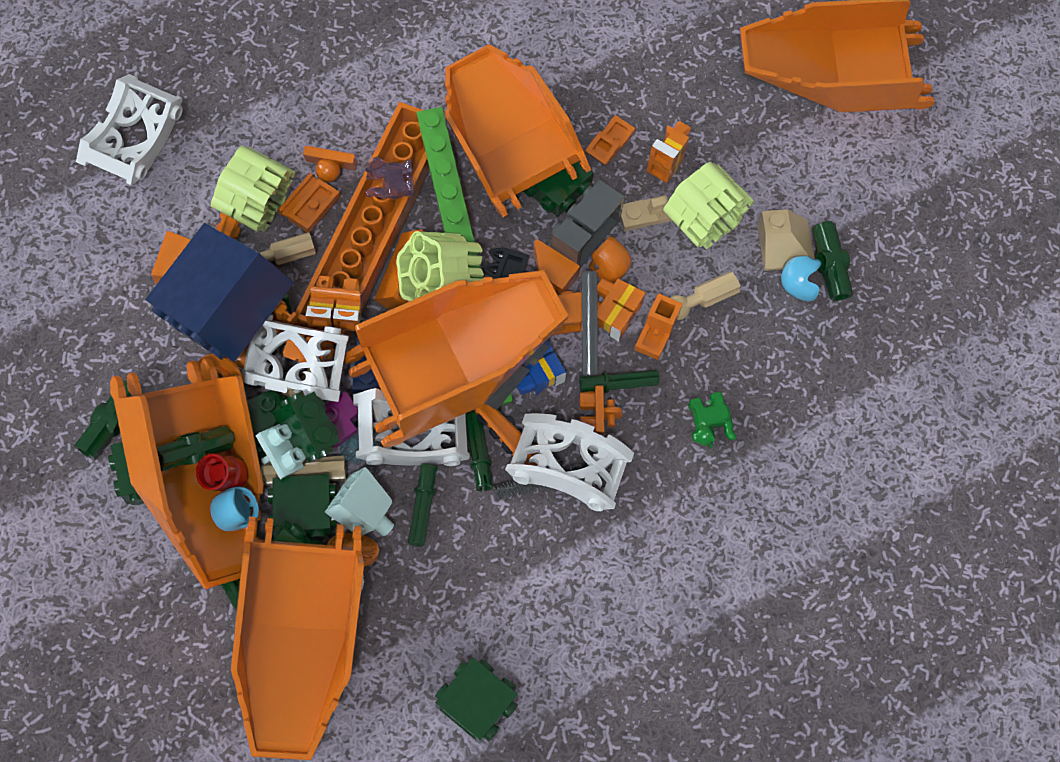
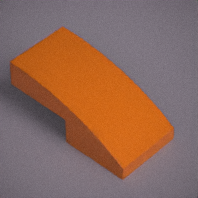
[585,115,636,166]

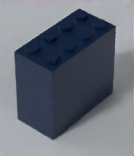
[145,223,294,362]

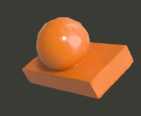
[303,145,358,183]

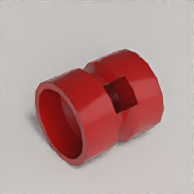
[196,454,247,492]

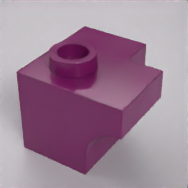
[325,391,358,448]

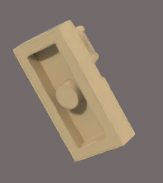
[620,195,672,232]

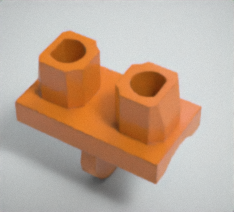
[579,386,623,436]

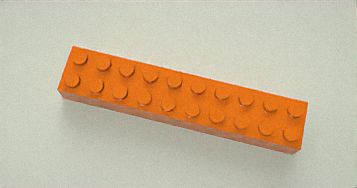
[295,101,447,345]

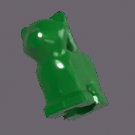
[688,391,736,449]

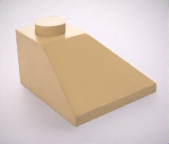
[757,209,815,271]

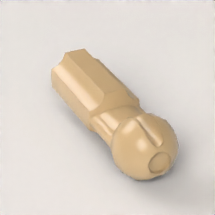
[256,232,316,265]
[670,271,740,320]

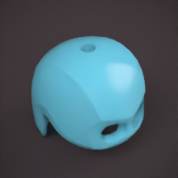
[781,256,821,302]
[210,487,259,531]

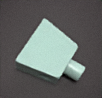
[325,467,394,536]

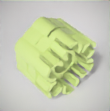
[211,145,295,232]
[663,162,754,249]
[396,231,484,302]

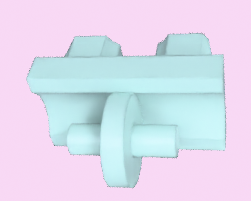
[256,424,306,479]

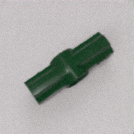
[812,221,854,301]
[74,380,143,460]
[156,426,235,471]

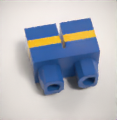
[517,340,566,395]

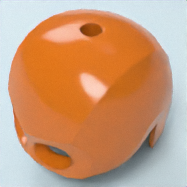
[589,236,632,283]

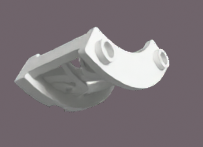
[76,74,183,185]
[239,314,349,402]
[353,388,470,466]
[505,413,634,511]

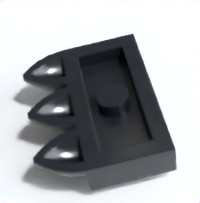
[483,248,530,279]

